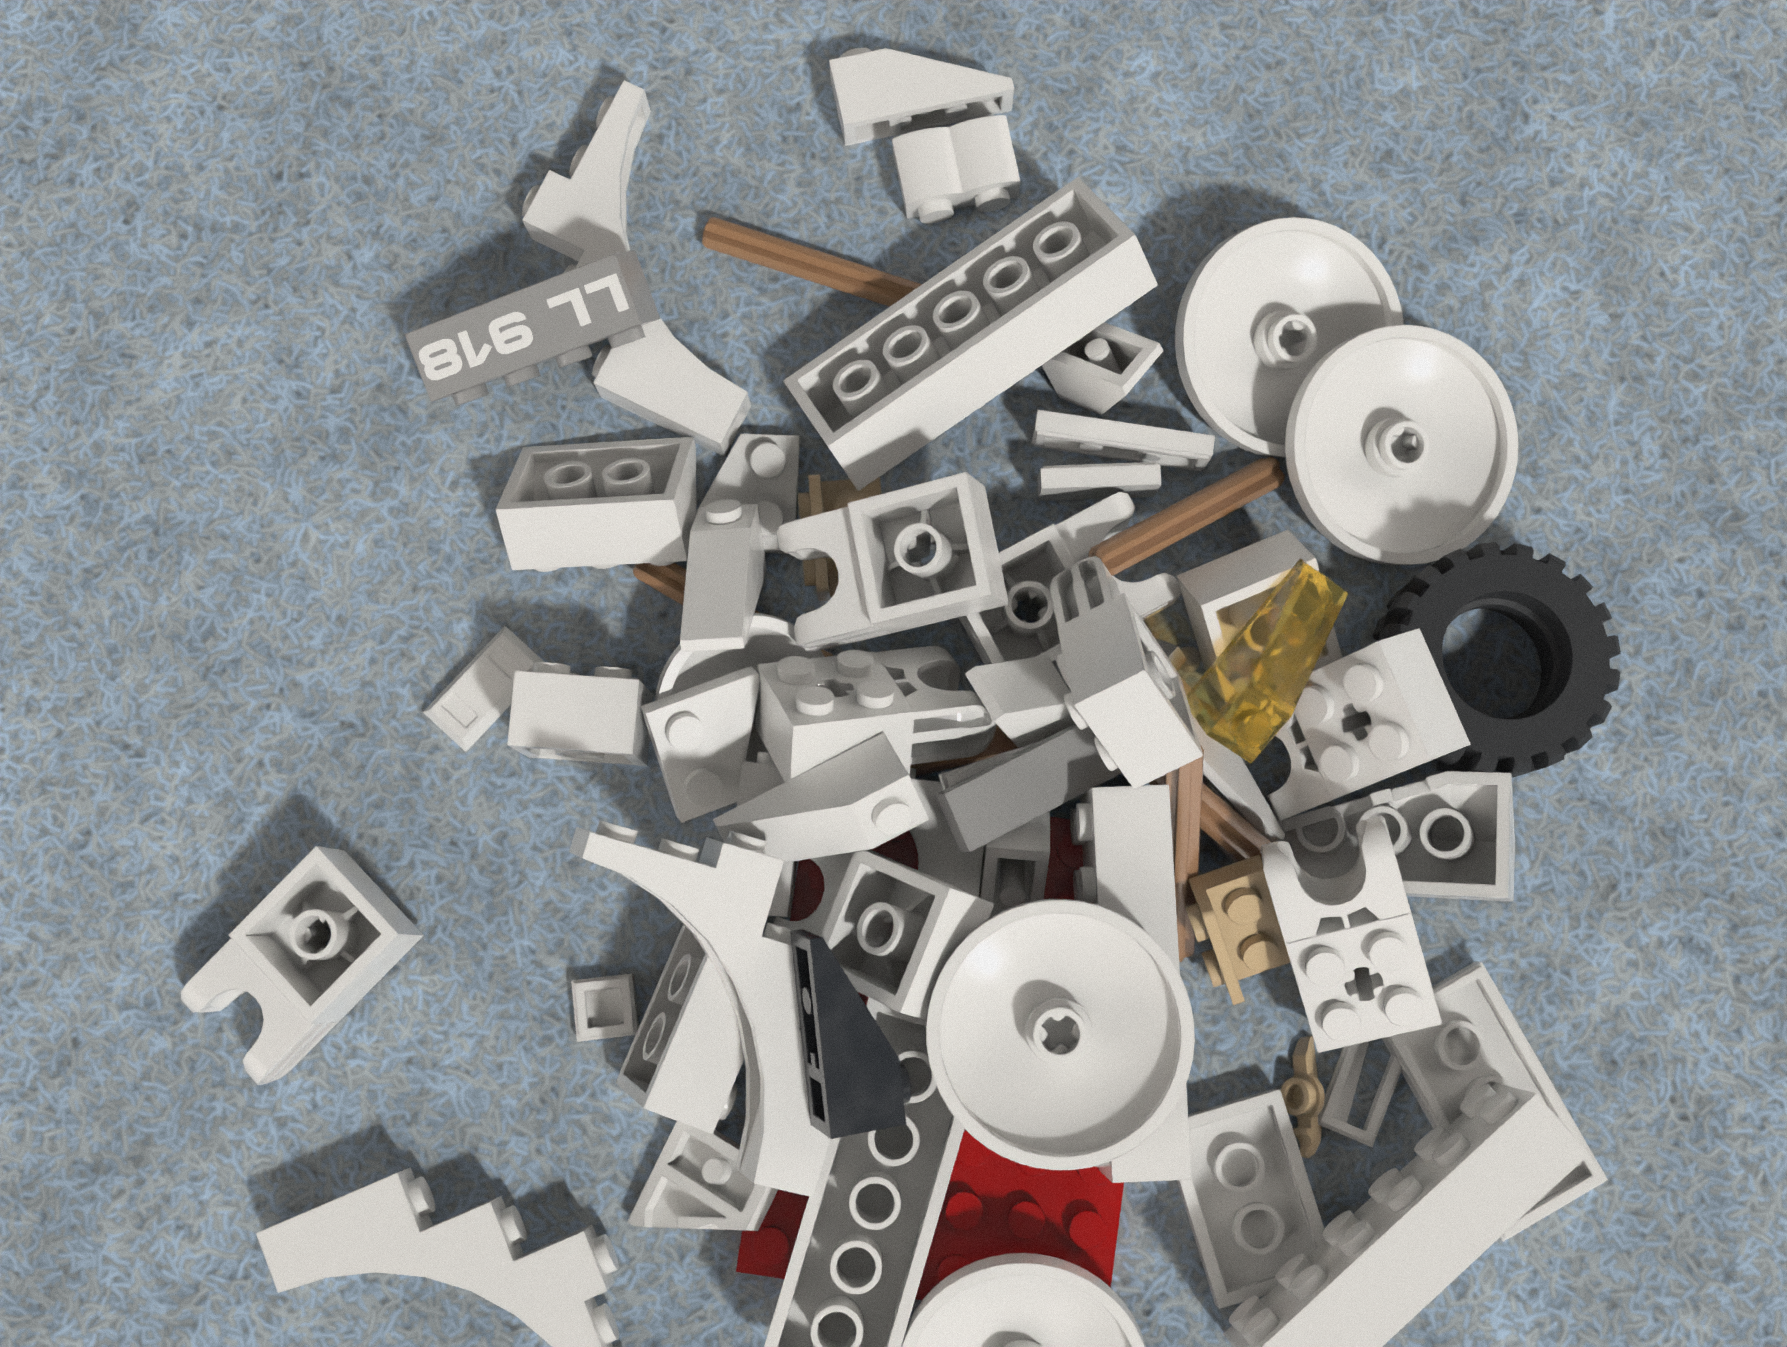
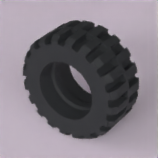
[1372,542,1621,778]

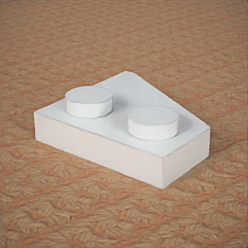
[696,434,800,554]
[640,666,760,823]
[627,1121,778,1231]

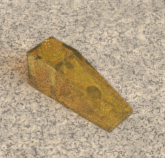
[1186,558,1348,763]

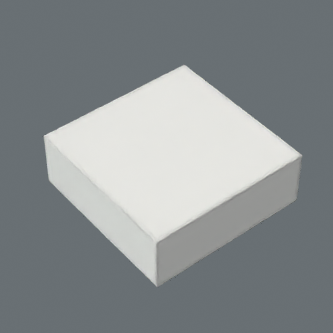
[571,973,639,1042]

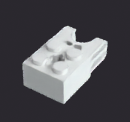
[776,472,1009,650]
[958,492,1182,667]
[1050,556,1203,789]
[1230,628,1471,822]
[755,646,996,782]
[1261,815,1442,1053]
[181,846,424,1085]
[773,849,994,1020]

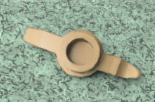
[1281,1036,1325,1158]

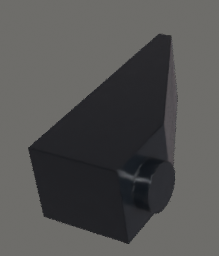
[790,929,911,1139]

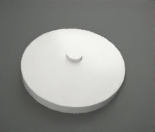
[1175,217,1404,458]
[1285,325,1518,565]
[926,899,1195,1170]
[901,1253,1146,1347]

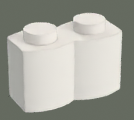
[892,115,1020,224]

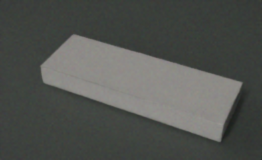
[936,724,1122,853]

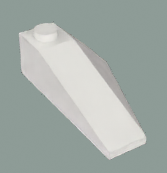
[1278,771,1515,902]

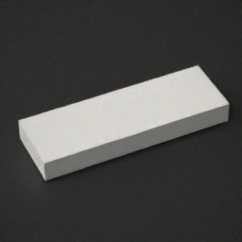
[1031,410,1215,471]

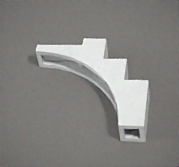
[522,80,751,457]
[569,820,831,1197]
[256,1167,619,1347]

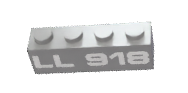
[404,250,660,406]

